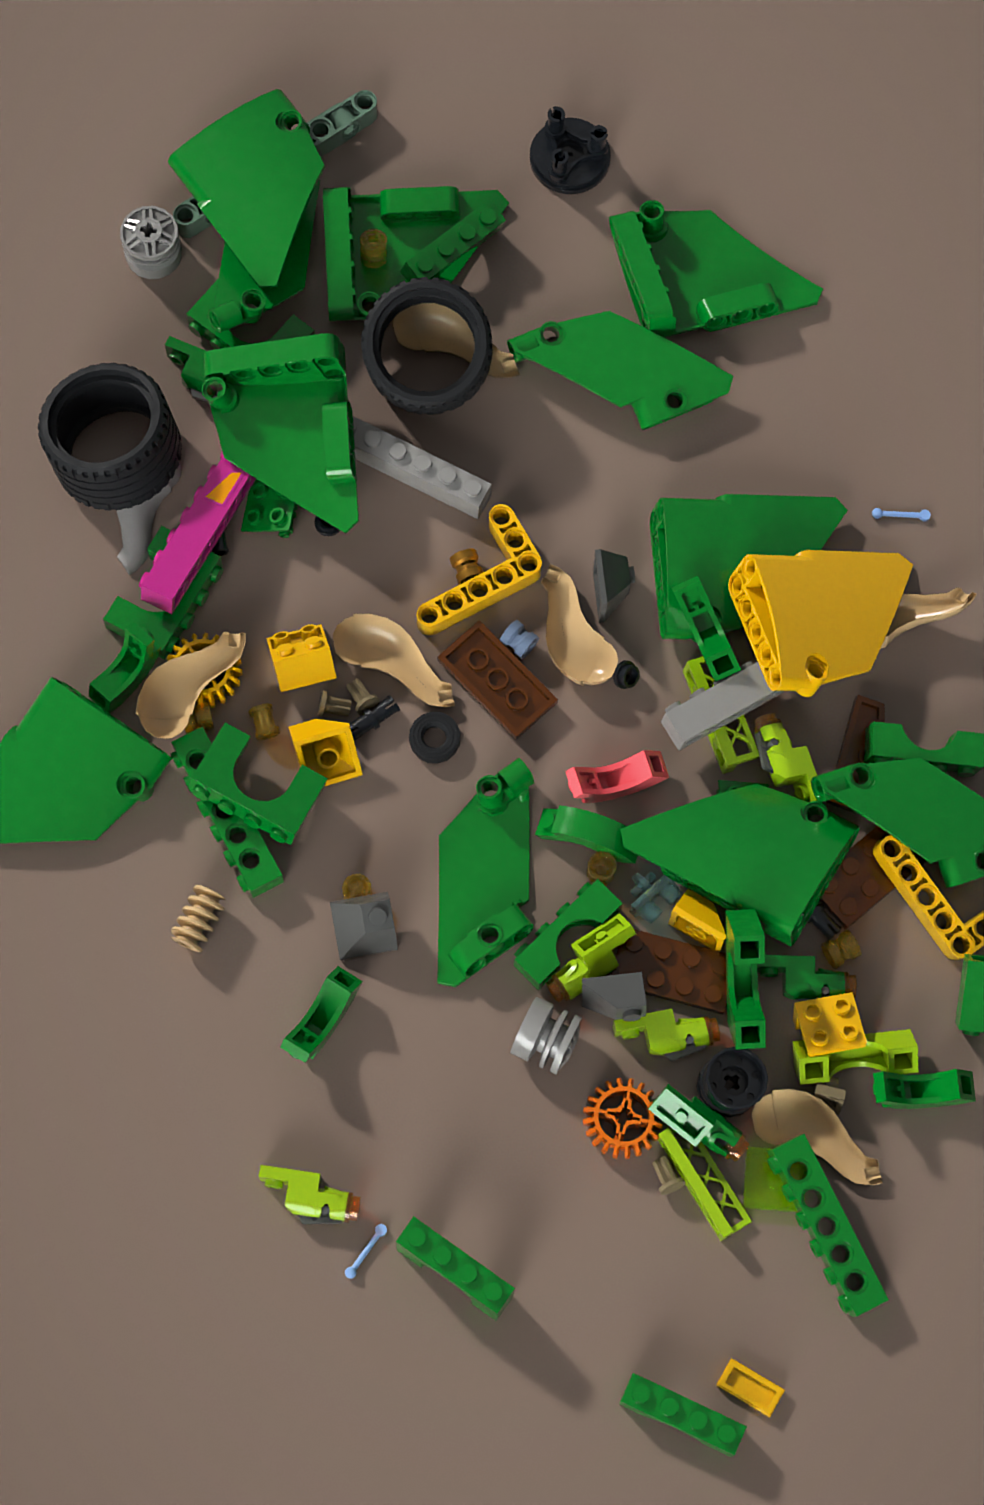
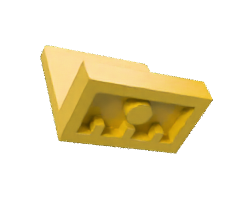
[793,992,867,1057]

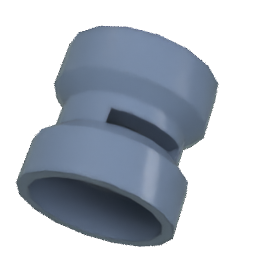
[500,620,540,660]

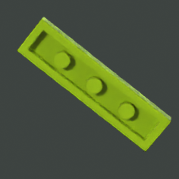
[683,656,759,774]
[658,1128,752,1241]

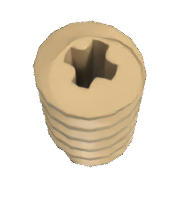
[171,885,226,953]

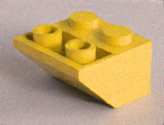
[266,624,337,692]

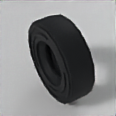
[409,712,461,763]

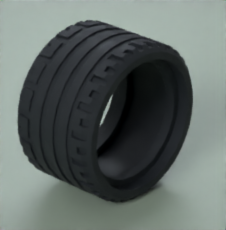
[361,277,492,415]
[38,363,182,511]

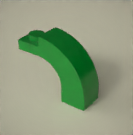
[671,575,741,682]
[88,621,161,714]
[535,805,638,864]
[280,966,363,1063]
[873,1069,976,1109]

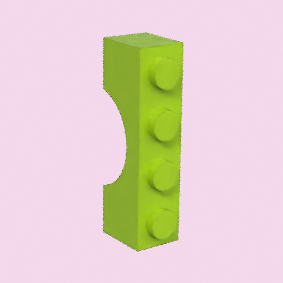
[793,1029,919,1085]

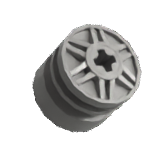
[120,206,182,279]
[510,997,582,1075]

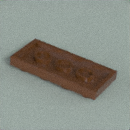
[437,620,558,740]
[820,826,927,930]
[611,929,727,1015]

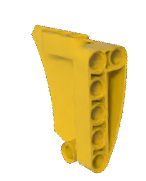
[728,550,913,697]

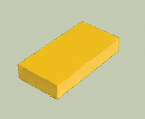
[716,1358,785,1417]

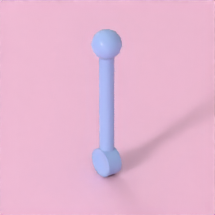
[872,508,931,522]
[345,1224,387,1279]

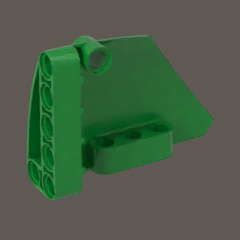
[609,200,823,338]
[649,494,848,643]
[621,784,860,947]

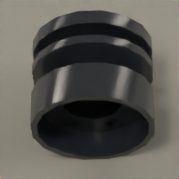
[696,1047,768,1118]

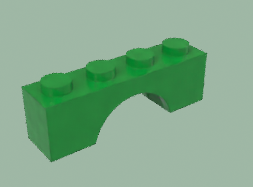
[400,199,506,282]
[864,721,984,777]
[514,879,623,991]
[619,1373,747,1457]

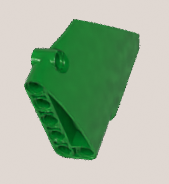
[168,89,326,288]
[323,186,509,321]
[201,333,359,534]
[0,677,172,844]

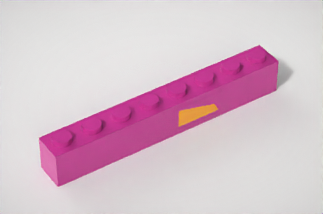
[139,452,256,614]

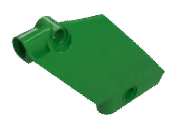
[207,180,320,333]
[507,311,733,430]
[437,758,534,987]
[811,758,984,888]

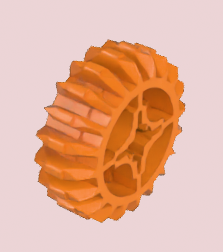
[583,1078,663,1159]

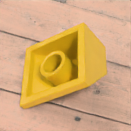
[288,719,363,786]
[668,889,727,952]

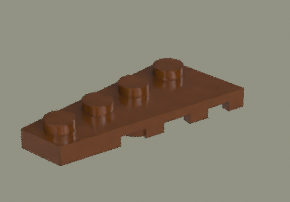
[826,695,885,815]

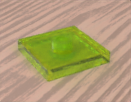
[743,1147,805,1213]

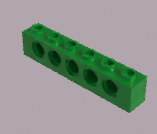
[170,727,284,898]
[767,1134,889,1317]

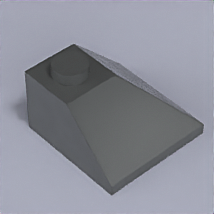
[592,549,635,623]
[330,892,398,960]
[581,972,647,1022]

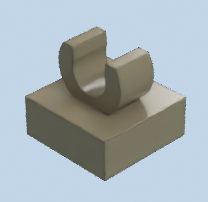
[813,1077,846,1115]

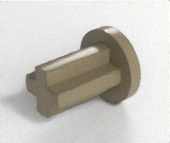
[346,678,380,715]
[317,690,352,717]
[652,1156,686,1195]

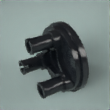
[530,106,611,194]

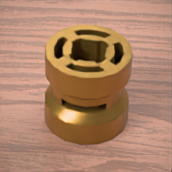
[450,548,484,585]

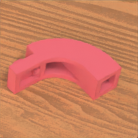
[565,750,669,803]

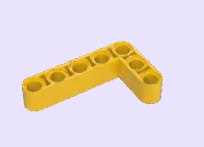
[417,504,542,636]
[873,835,984,960]

